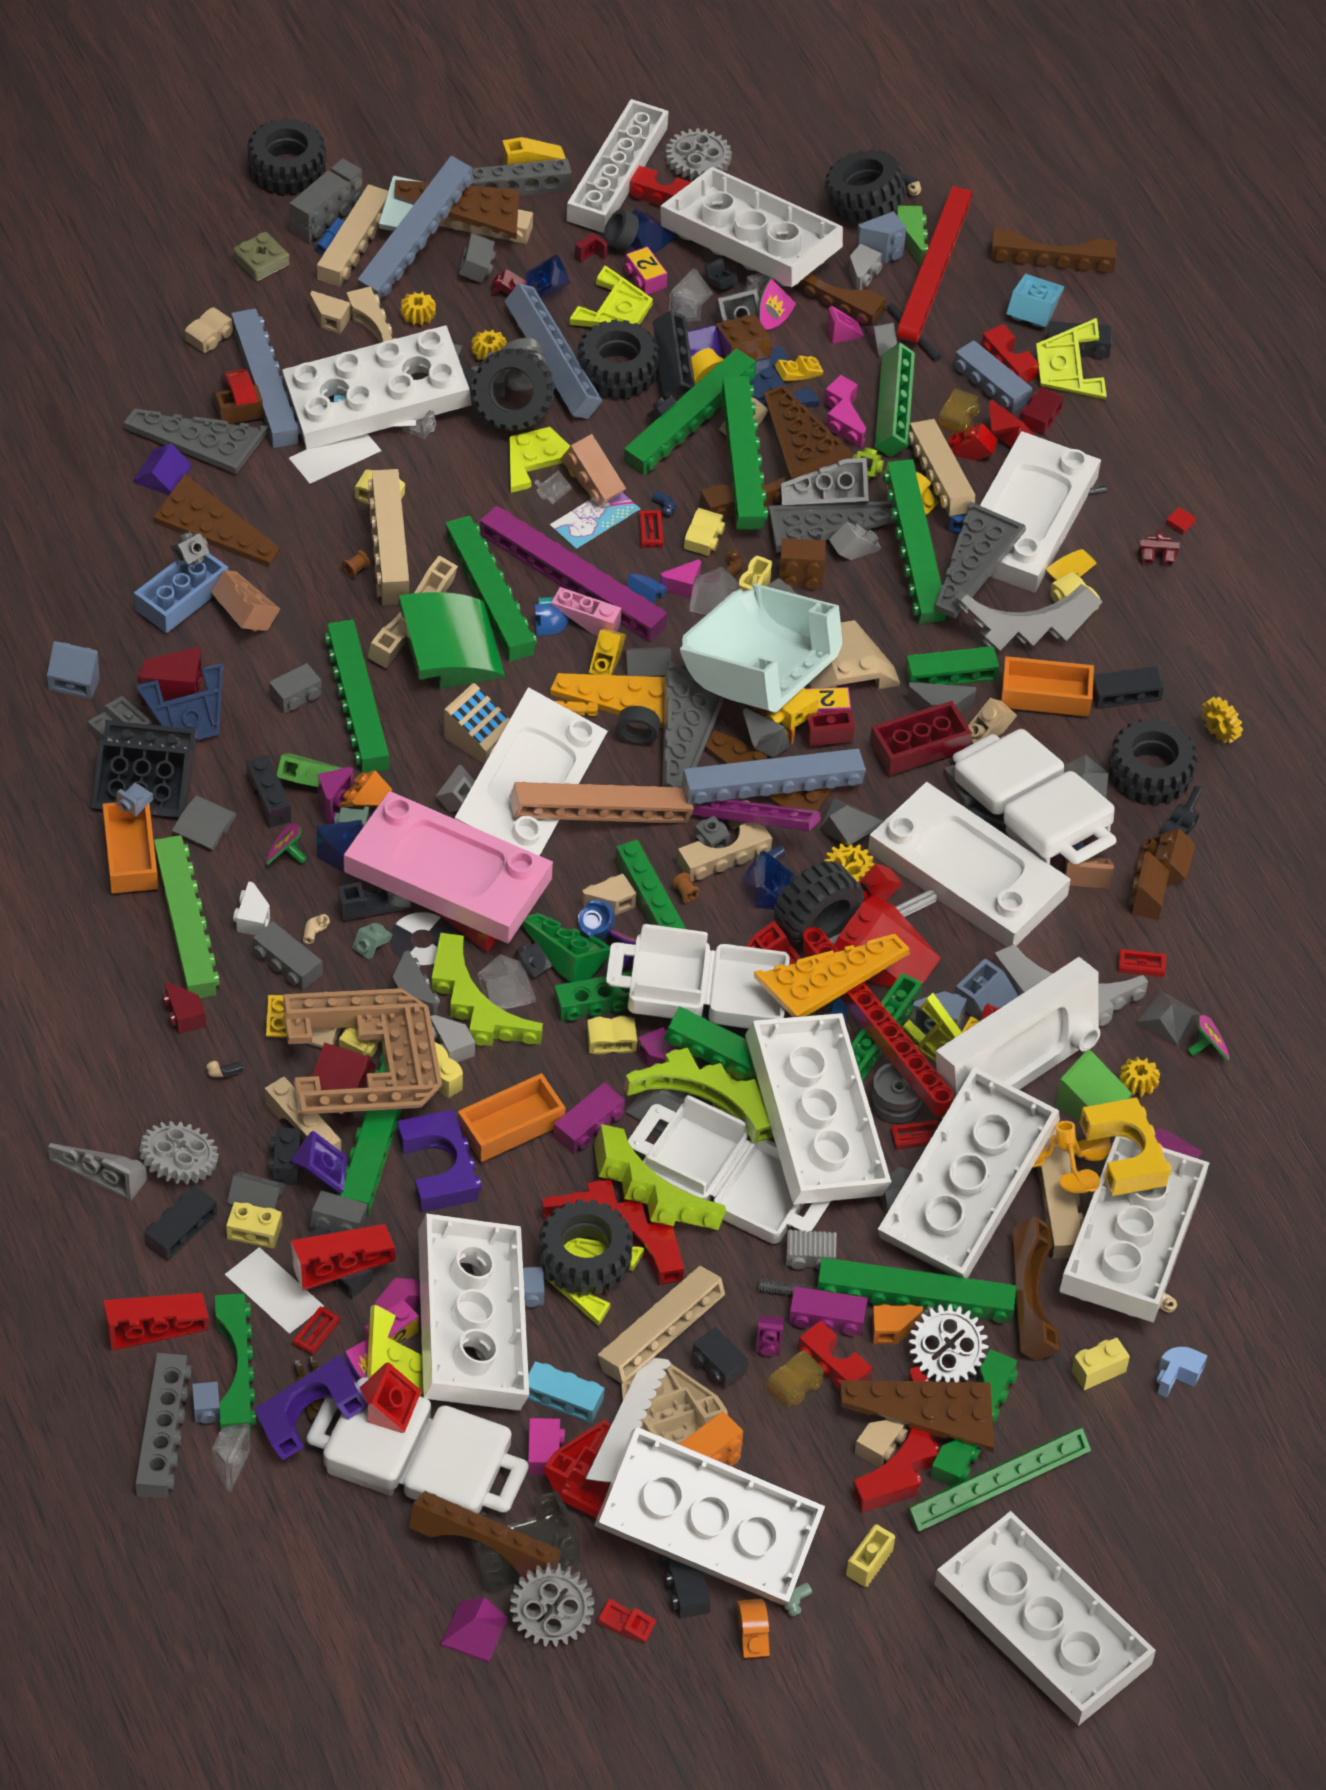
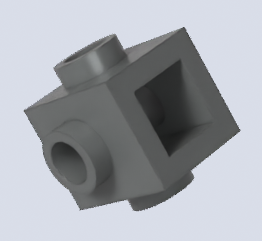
[170,531,210,565]
[694,816,730,848]

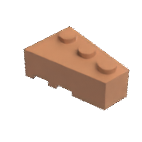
[560,434,626,507]
[211,570,280,631]

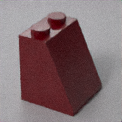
[137,647,202,707]
[312,1042,376,1116]

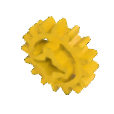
[1201,697,1243,744]
[825,843,874,882]

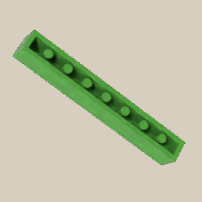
[154,835,220,998]

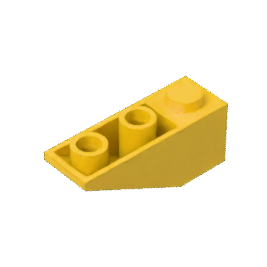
[502,137,566,165]

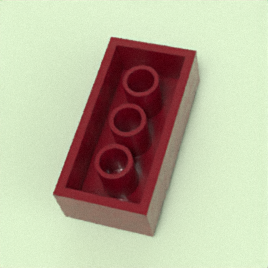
[869,701,972,776]

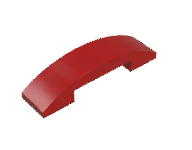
[221,369,257,406]

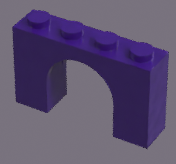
[397,1109,481,1213]
[254,1355,368,1460]

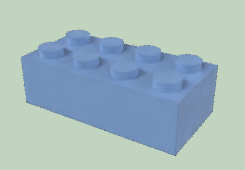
[134,553,229,633]

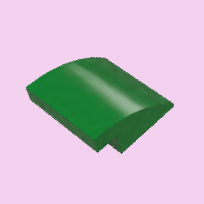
[398,592,505,689]

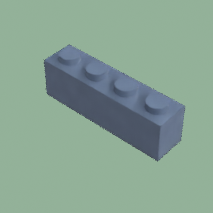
[954,340,1032,414]

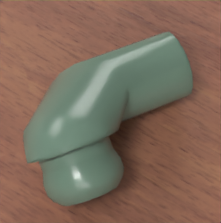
[784,1582,812,1616]

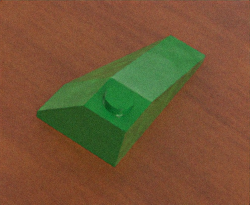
[521,913,611,982]

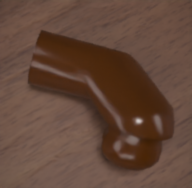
[722,550,743,580]

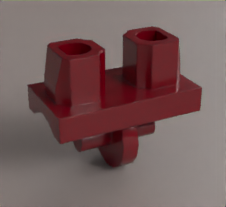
[1138,529,1180,566]

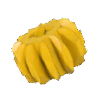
[400,291,436,326]
[471,329,507,361]
[1119,1056,1160,1098]

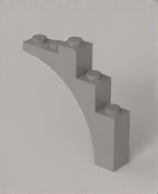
[955,584,1102,651]
[993,944,1148,1026]

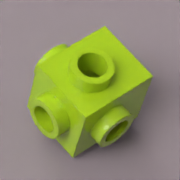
[853,447,884,480]

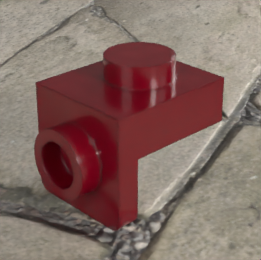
[575,233,608,263]
[491,269,527,295]

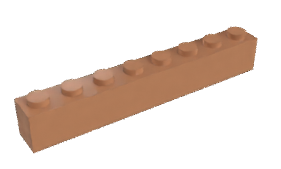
[509,782,694,823]

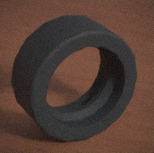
[604,209,639,251]
[616,706,660,746]

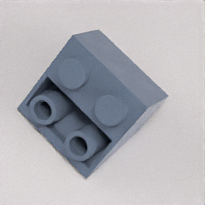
[47,641,100,699]
[955,959,1018,1021]

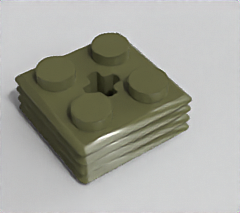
[233,232,290,281]

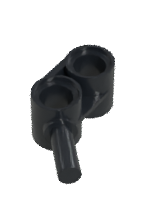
[1159,785,1203,835]

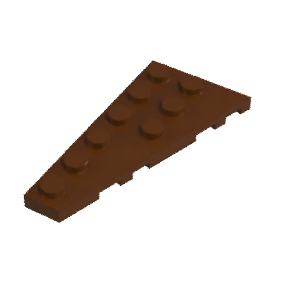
[394,180,519,239]
[764,385,853,479]
[153,474,280,568]
[704,730,834,832]
[840,1380,994,1453]

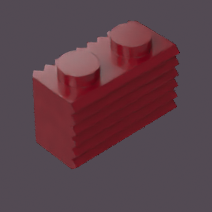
[1020,387,1064,435]
[805,709,855,746]

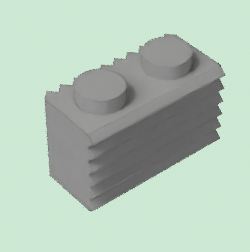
[786,1229,837,1270]

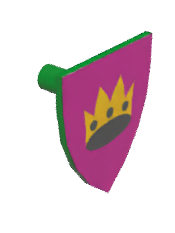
[758,278,796,329]
[266,824,307,865]
[1188,1015,1230,1061]

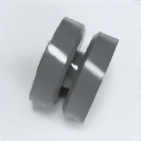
[501,338,549,391]
[871,1062,923,1123]

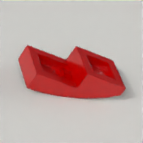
[596,1598,657,1643]

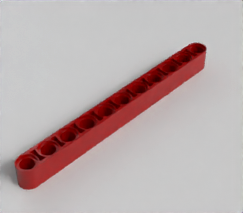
[897,186,973,343]
[803,927,953,1117]

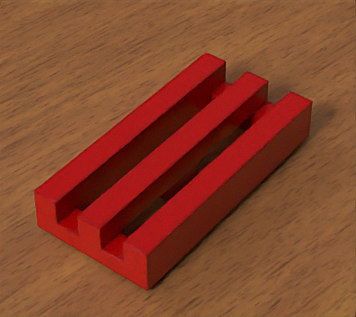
[639,510,664,548]
[1118,949,1166,977]
[890,1120,939,1150]
[292,1306,341,1357]

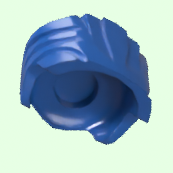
[579,900,616,941]

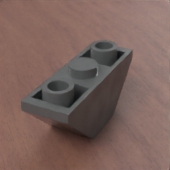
[907,682,976,714]
[393,950,440,1016]

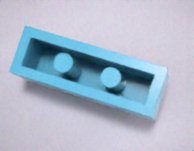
[527,1361,604,1424]

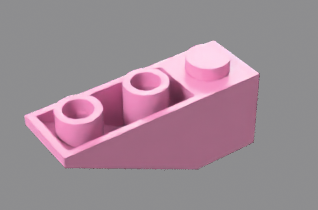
[551,587,621,636]

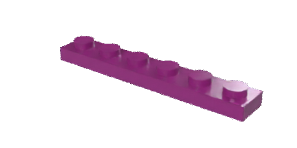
[692,799,821,831]

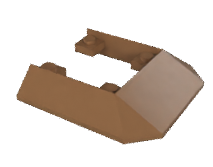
[283,988,442,1114]

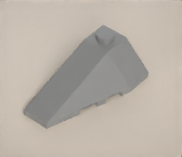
[781,458,869,506]
[48,1143,147,1201]

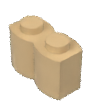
[185,307,233,353]

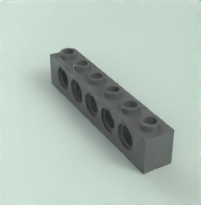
[470,159,572,196]
[136,1353,192,1499]

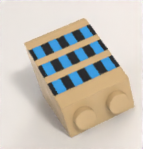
[444,683,510,765]

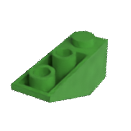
[896,206,928,265]
[277,753,341,787]

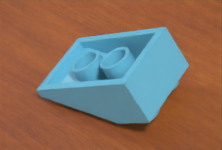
[1007,274,1064,327]

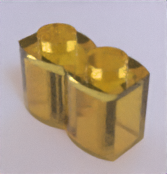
[938,388,981,433]
[767,1350,824,1407]

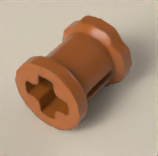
[341,550,371,578]
[672,872,700,903]

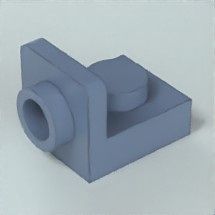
[117,783,153,817]

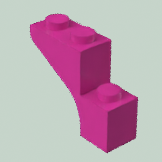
[824,375,866,448]

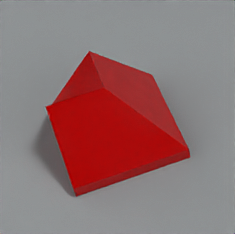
[989,399,1035,448]
[360,1362,422,1433]

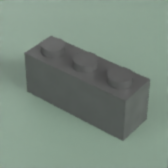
[253,921,323,991]

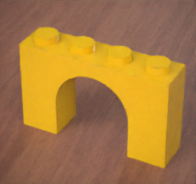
[1080,1098,1172,1196]

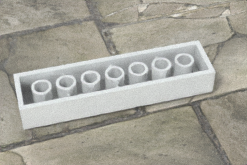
[567,99,668,233]

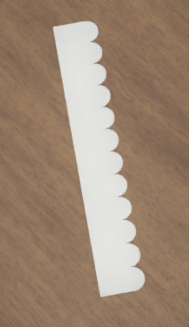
[586,1358,671,1482]

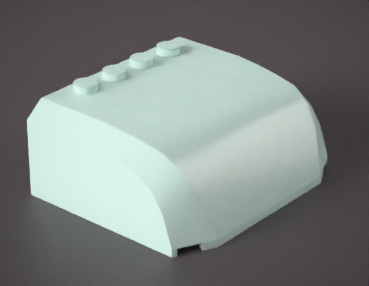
[680,584,843,712]

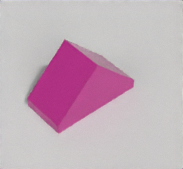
[826,306,864,344]
[660,559,701,599]
[375,1278,421,1311]

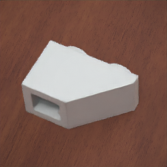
[233,882,270,935]

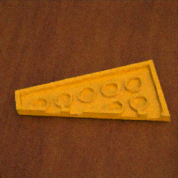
[550,673,665,729]
[754,934,909,1017]

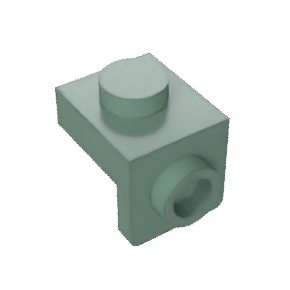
[352,923,392,959]

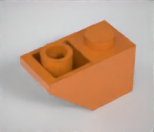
[339,770,392,809]
[872,1304,923,1344]

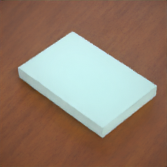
[379,176,421,231]

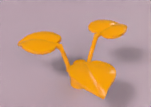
[1033,1121,1112,1193]

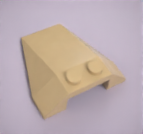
[808,620,900,689]
[622,1364,728,1444]

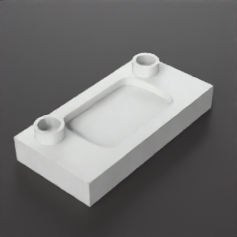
[980,431,1101,593]
[454,687,607,856]
[868,782,1071,947]
[936,957,1100,1119]

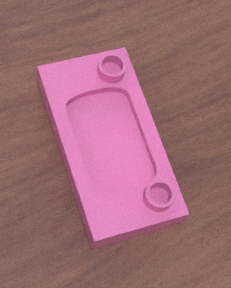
[344,791,553,943]

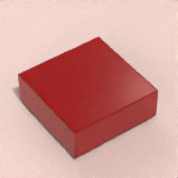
[1166,507,1196,534]

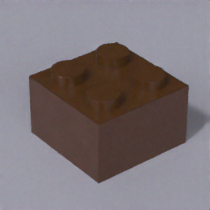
[715,314,771,361]
[779,538,826,589]

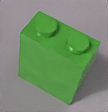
[1055,1049,1132,1122]

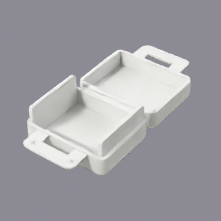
[953,729,1116,865]
[606,924,790,1029]
[628,1095,831,1244]
[306,1377,529,1514]

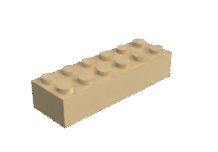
[368,469,409,606]

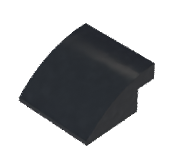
[91,720,198,818]

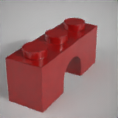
[629,165,691,206]
[981,324,1039,383]
[798,1320,873,1391]

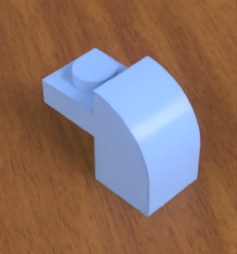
[1156,1347,1207,1398]

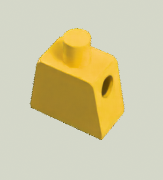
[765,688,819,729]

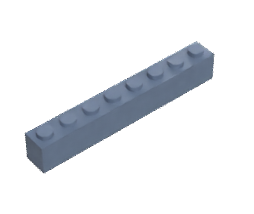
[358,156,473,301]
[505,283,602,419]
[231,308,301,448]
[681,749,866,804]

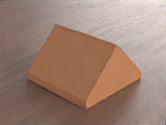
[1064,857,1114,889]

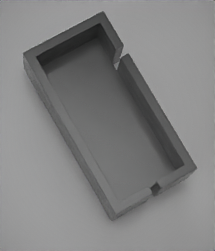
[289,158,362,244]

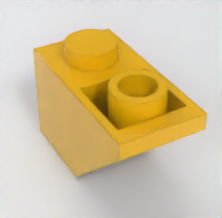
[589,629,626,675]

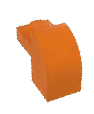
[737,1599,770,1658]

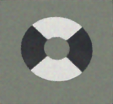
[390,913,454,965]

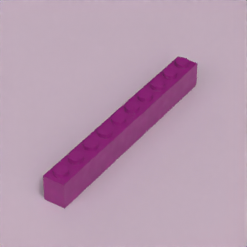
[480,506,667,642]

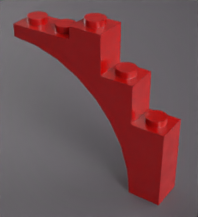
[541,1180,684,1286]
[852,1366,951,1513]

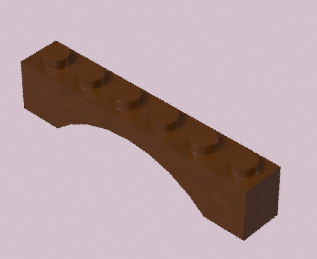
[990,228,1117,273]
[792,272,886,326]
[700,469,819,519]
[1012,1216,1059,1361]
[409,1491,561,1588]

